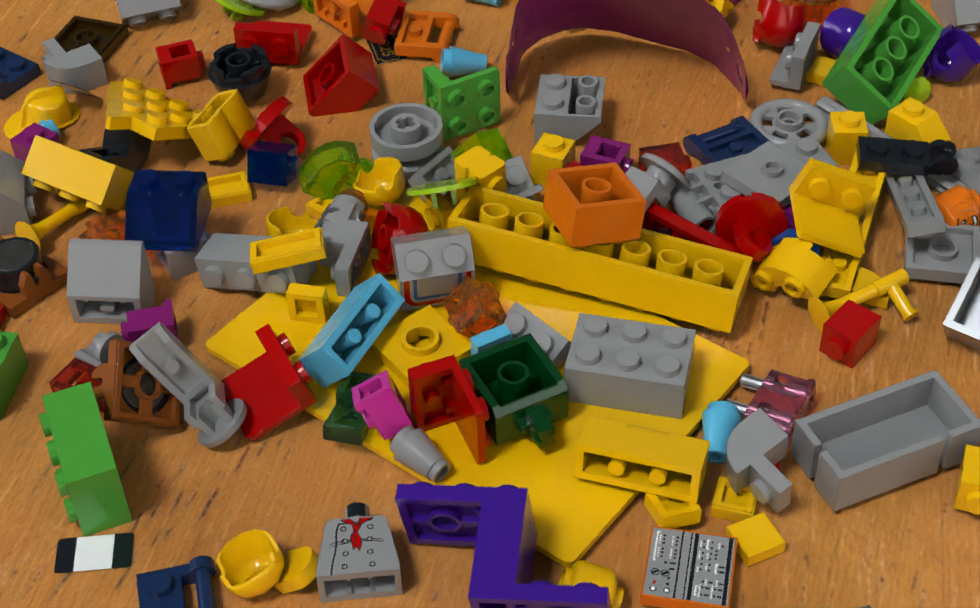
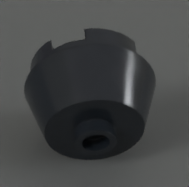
[208,43,272,104]

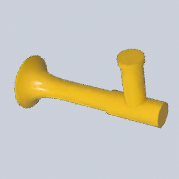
[15,187,89,250]
[808,268,919,332]

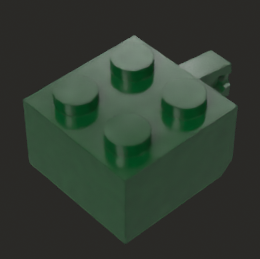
[459,333,568,449]

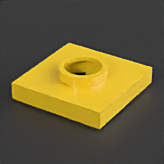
[369,305,471,388]

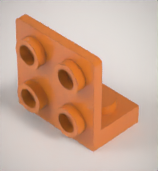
[313,0,374,39]

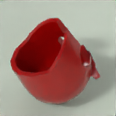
[752,0,807,48]

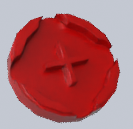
[240,96,306,162]
[715,193,788,262]

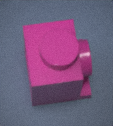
[351,370,413,440]

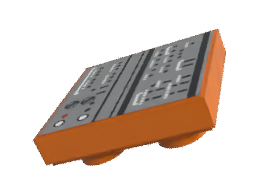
[640,526,738,608]

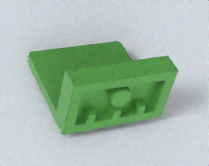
[422,65,501,142]

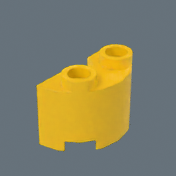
[750,237,838,300]

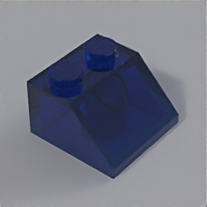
[125,169,212,252]

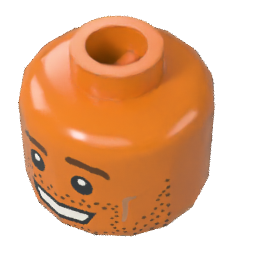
[934,185,980,226]

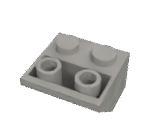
[534,74,606,146]
[67,238,156,324]

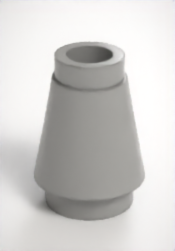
[390,425,451,483]

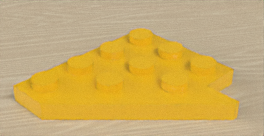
[105,77,203,141]

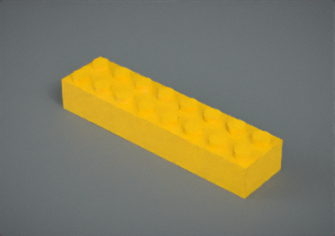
[447,185,753,333]

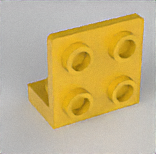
[789,158,876,258]

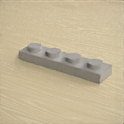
[884,173,946,239]

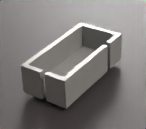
[790,370,980,511]

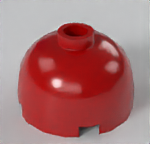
[371,202,429,276]

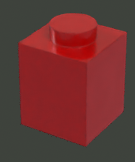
[819,299,882,368]

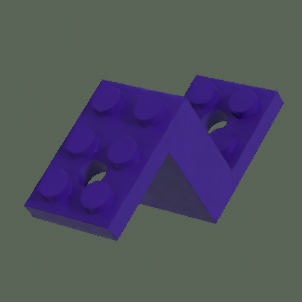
[395,482,611,608]

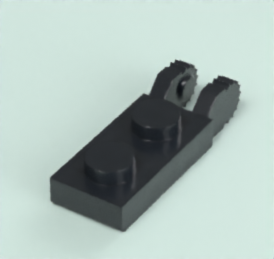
[856,136,959,176]

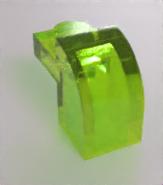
[297,141,374,200]

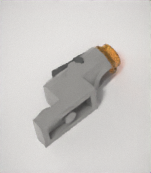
[314,188,372,297]

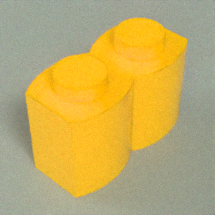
[187,89,256,162]

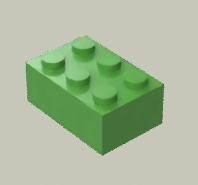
[39,381,133,537]

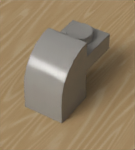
[42,38,108,94]
[726,408,792,513]

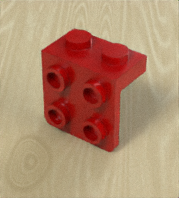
[233,20,312,65]
[221,323,317,441]
[407,355,490,464]

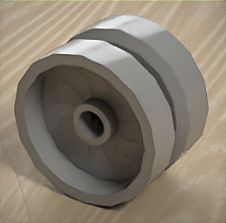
[369,103,444,186]

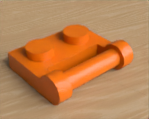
[394,10,460,63]

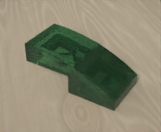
[323,371,376,446]

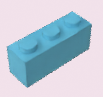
[297,273,405,388]

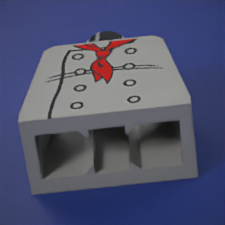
[316,502,403,603]

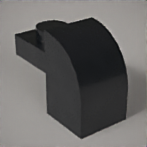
[79,129,152,177]

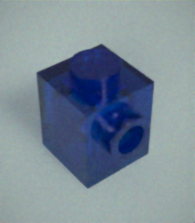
[247,141,302,187]

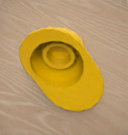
[3,85,80,139]

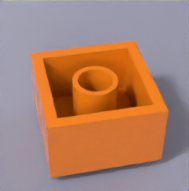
[543,162,647,248]

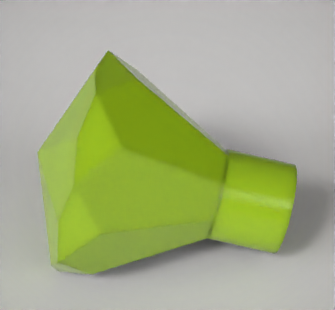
[903,76,931,103]

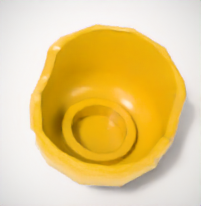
[353,157,406,206]
[266,206,318,237]
[216,529,284,598]

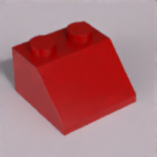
[303,34,379,117]

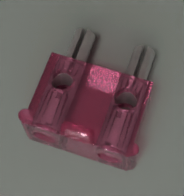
[726,369,816,447]

